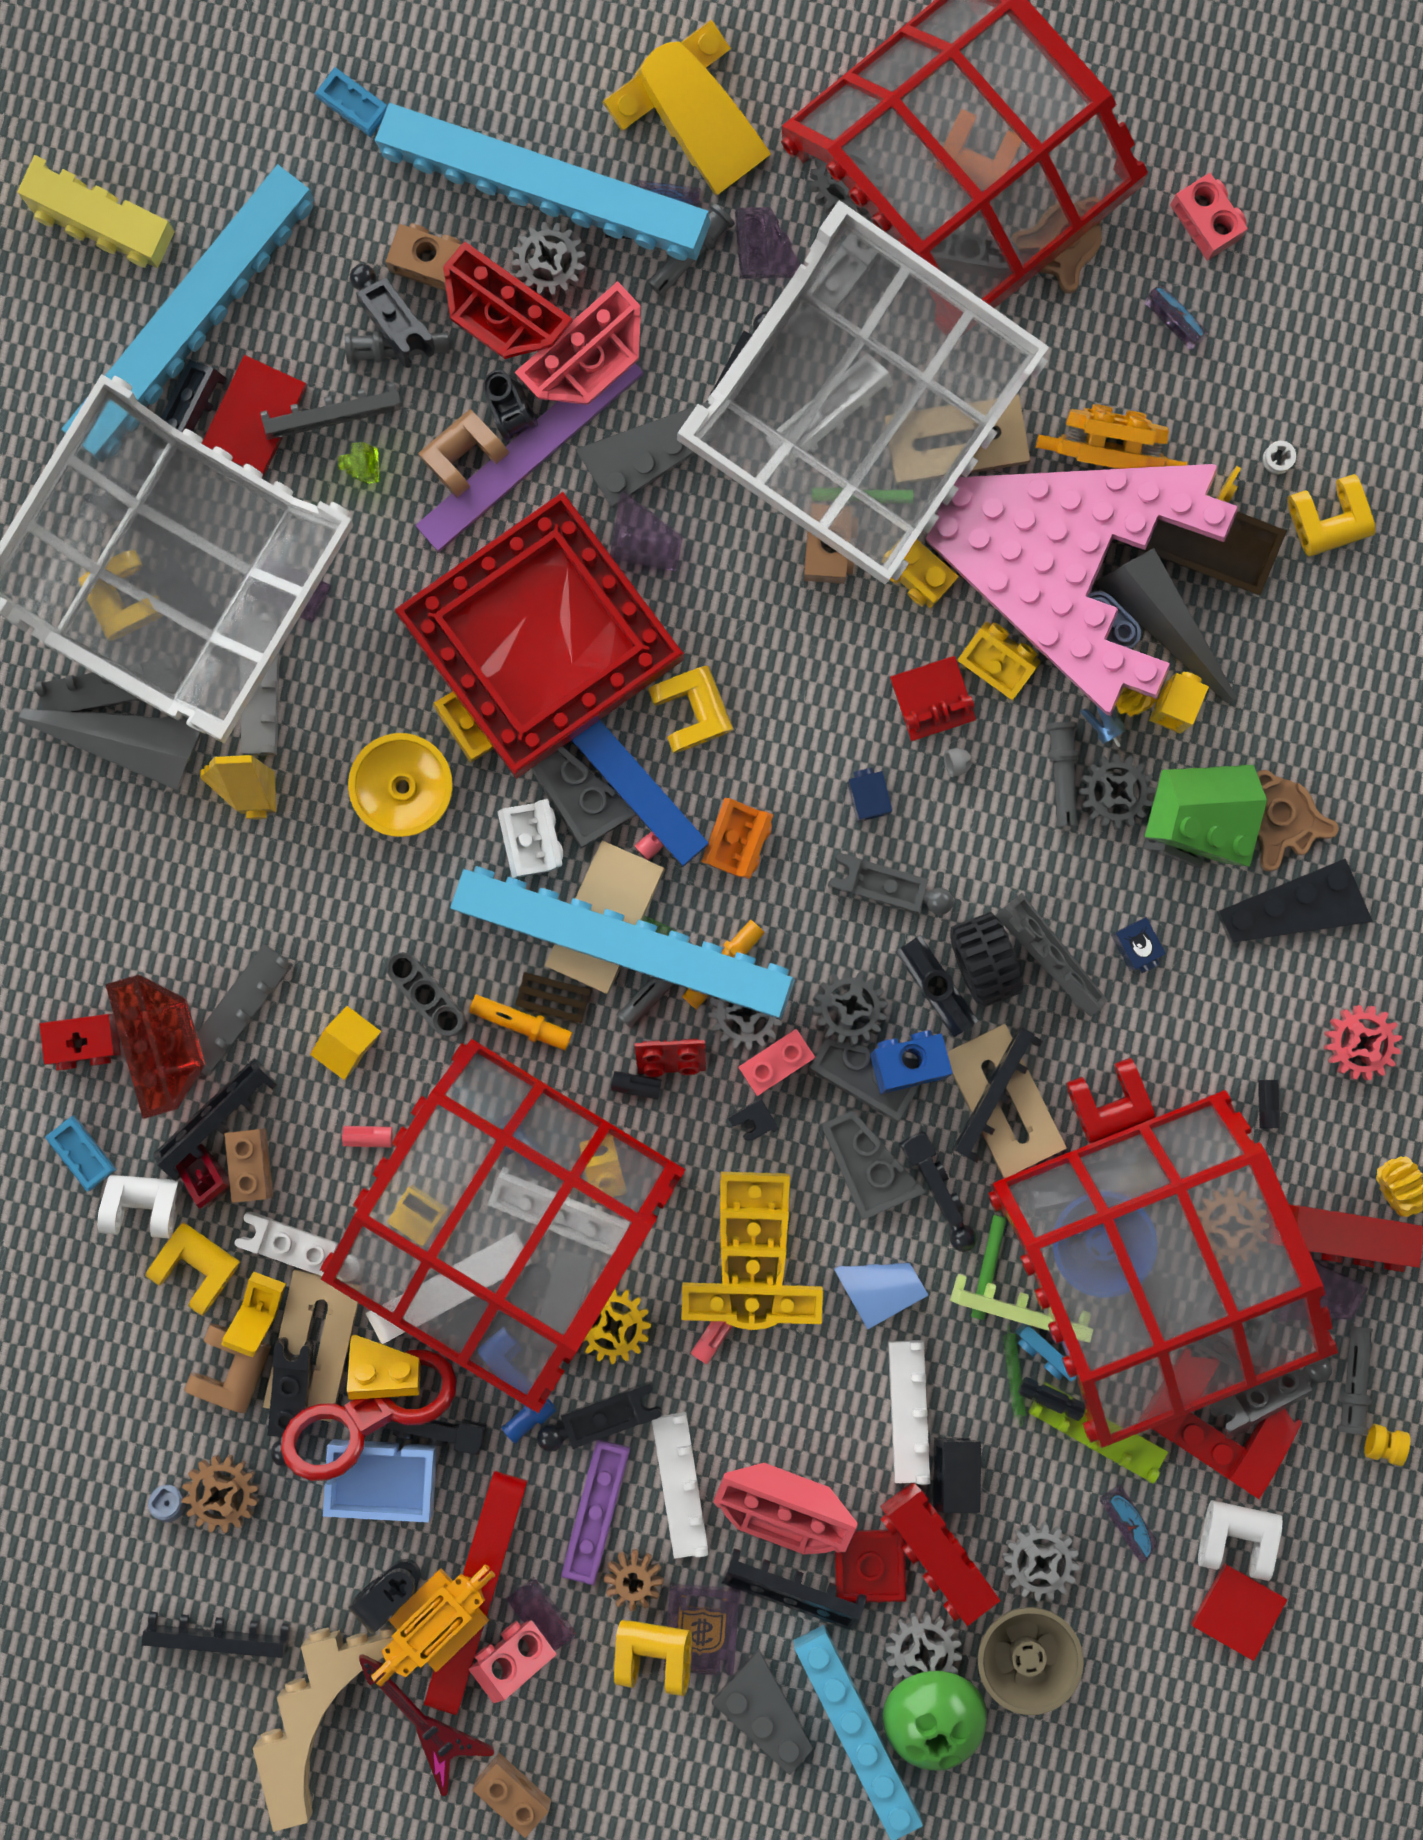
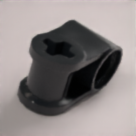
[483,370,538,441]

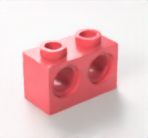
[1170,172,1248,261]
[738,1029,816,1096]
[469,1620,557,1703]

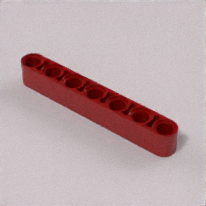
[423,1471,528,1716]

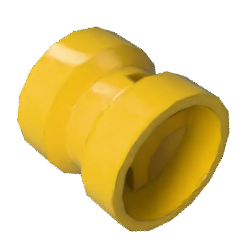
[1364,1424,1411,1467]

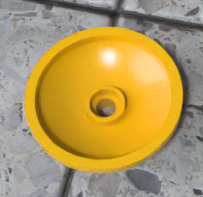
[348,733,453,837]

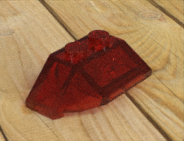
[105,974,205,1119]

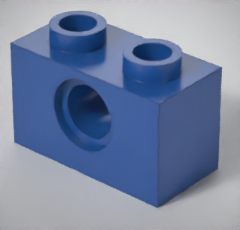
[870,1030,953,1095]

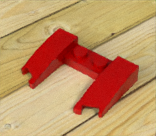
[1137,1346,1302,1500]

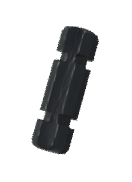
[1018,1377,1086,1421]

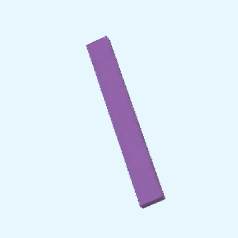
[415,363,644,553]

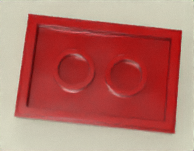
[201,355,307,477]

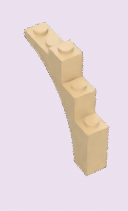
[253,1625,397,1832]

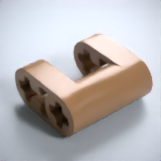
[418,409,509,498]
[184,1323,271,1413]

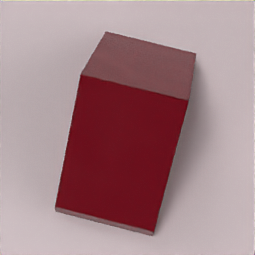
[175,1143,230,1209]

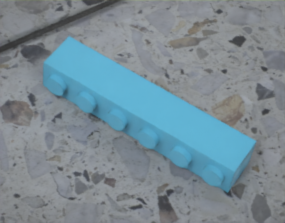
[793,1624,923,1840]

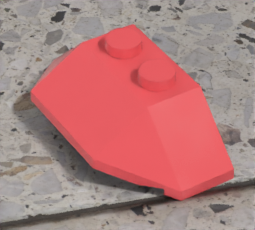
[515,281,641,405]
[713,1463,858,1554]

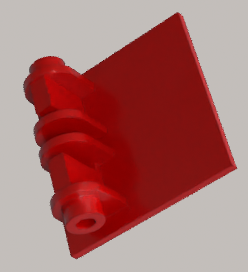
[890,656,976,742]
[634,1038,706,1077]

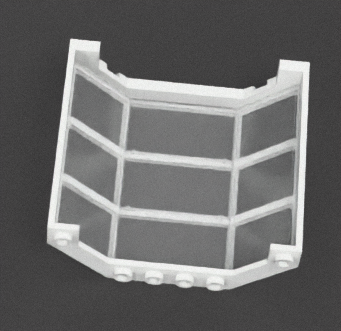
[677,200,1049,584]
[0,374,353,744]

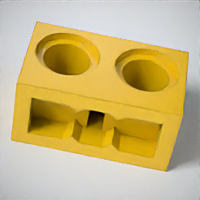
[1149,671,1209,734]

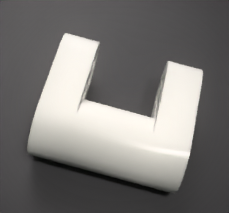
[97,1175,182,1239]
[1198,1500,1283,1581]

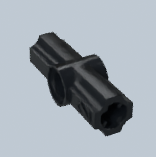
[895,935,978,1038]

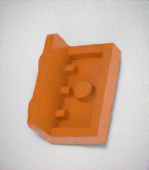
[701,798,773,879]

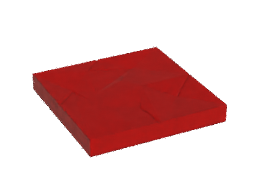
[394,492,684,779]

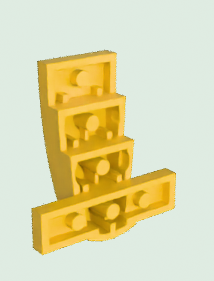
[602,20,771,195]
[681,1172,823,1330]

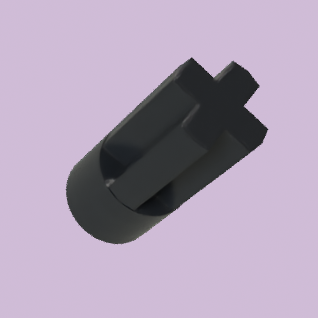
[610,1071,662,1100]
[1258,1079,1281,1129]

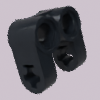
[348,1559,421,1635]

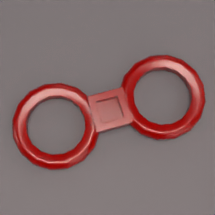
[281,1349,457,1481]

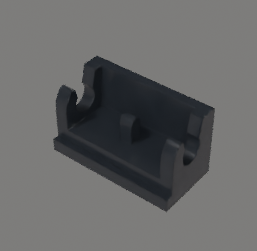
[728,1098,779,1141]
[933,1437,981,1513]

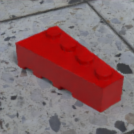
[1262,1204,1423,1272]

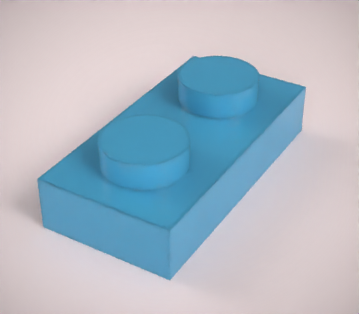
[1015,1323,1076,1382]

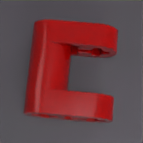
[1066,1058,1155,1144]

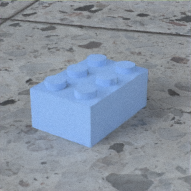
[323,1439,437,1523]

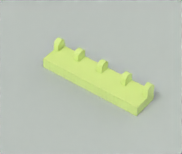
[950,1274,1093,1343]

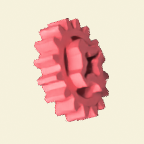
[1323,1005,1402,1080]

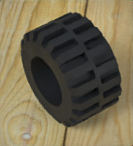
[950,912,1023,1008]

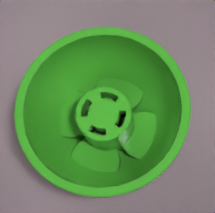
[882,1671,987,1771]

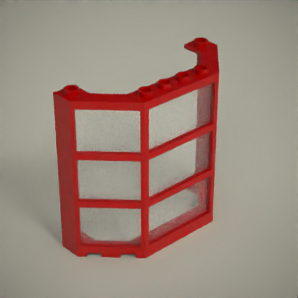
[781,0,1148,336]
[320,1039,686,1413]
[988,1090,1338,1448]

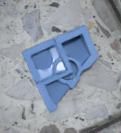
[834,1263,928,1329]

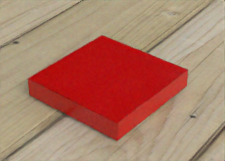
[835,1529,906,1603]
[1191,1563,1288,1661]

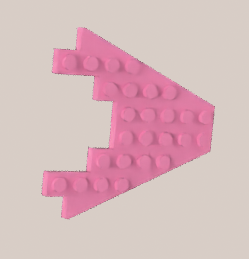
[926,464,1238,716]

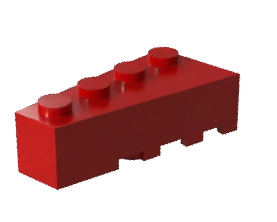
[880,1483,1001,1626]

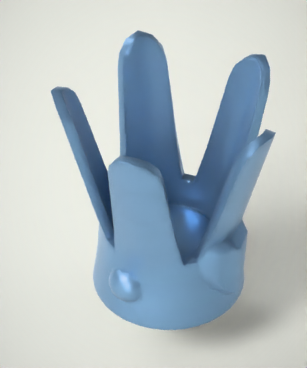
[1080,705,1126,747]

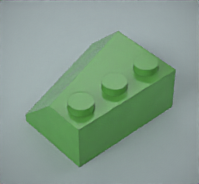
[1144,765,1267,867]

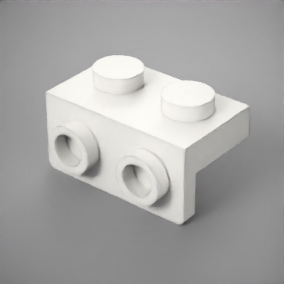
[498,799,563,878]

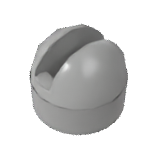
[944,748,972,777]

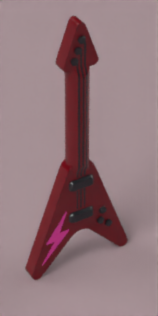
[359,1654,494,1796]

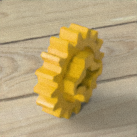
[578,1288,651,1364]

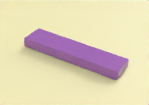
[561,1439,631,1586]

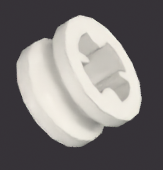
[1262,440,1296,475]

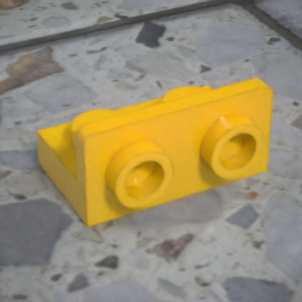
[880,538,959,609]
[957,621,1041,701]

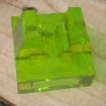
[338,442,379,484]

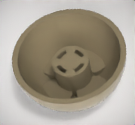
[978,1607,1084,1715]

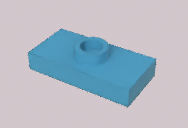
[314,67,388,137]
[45,1115,117,1192]

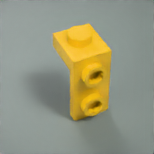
[221,1271,286,1357]

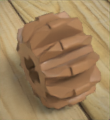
[604,1549,664,1611]

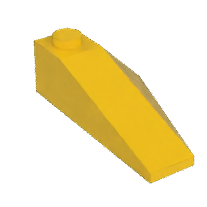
[200,755,276,819]

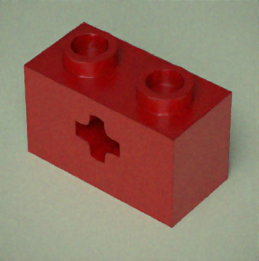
[39,1014,121,1071]

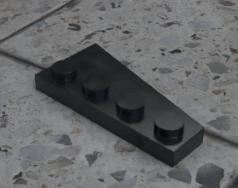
[1217,858,1373,943]

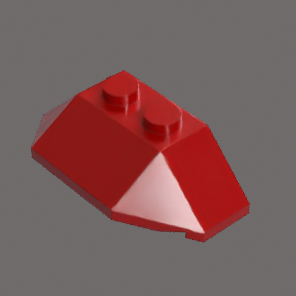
[443,241,573,359]

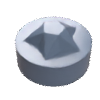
[148,1485,186,1522]

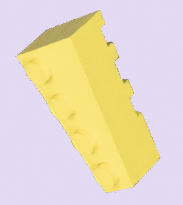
[17,155,175,268]

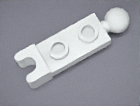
[235,1212,362,1280]

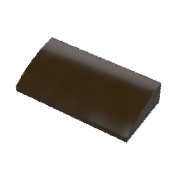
[1129,511,1287,596]

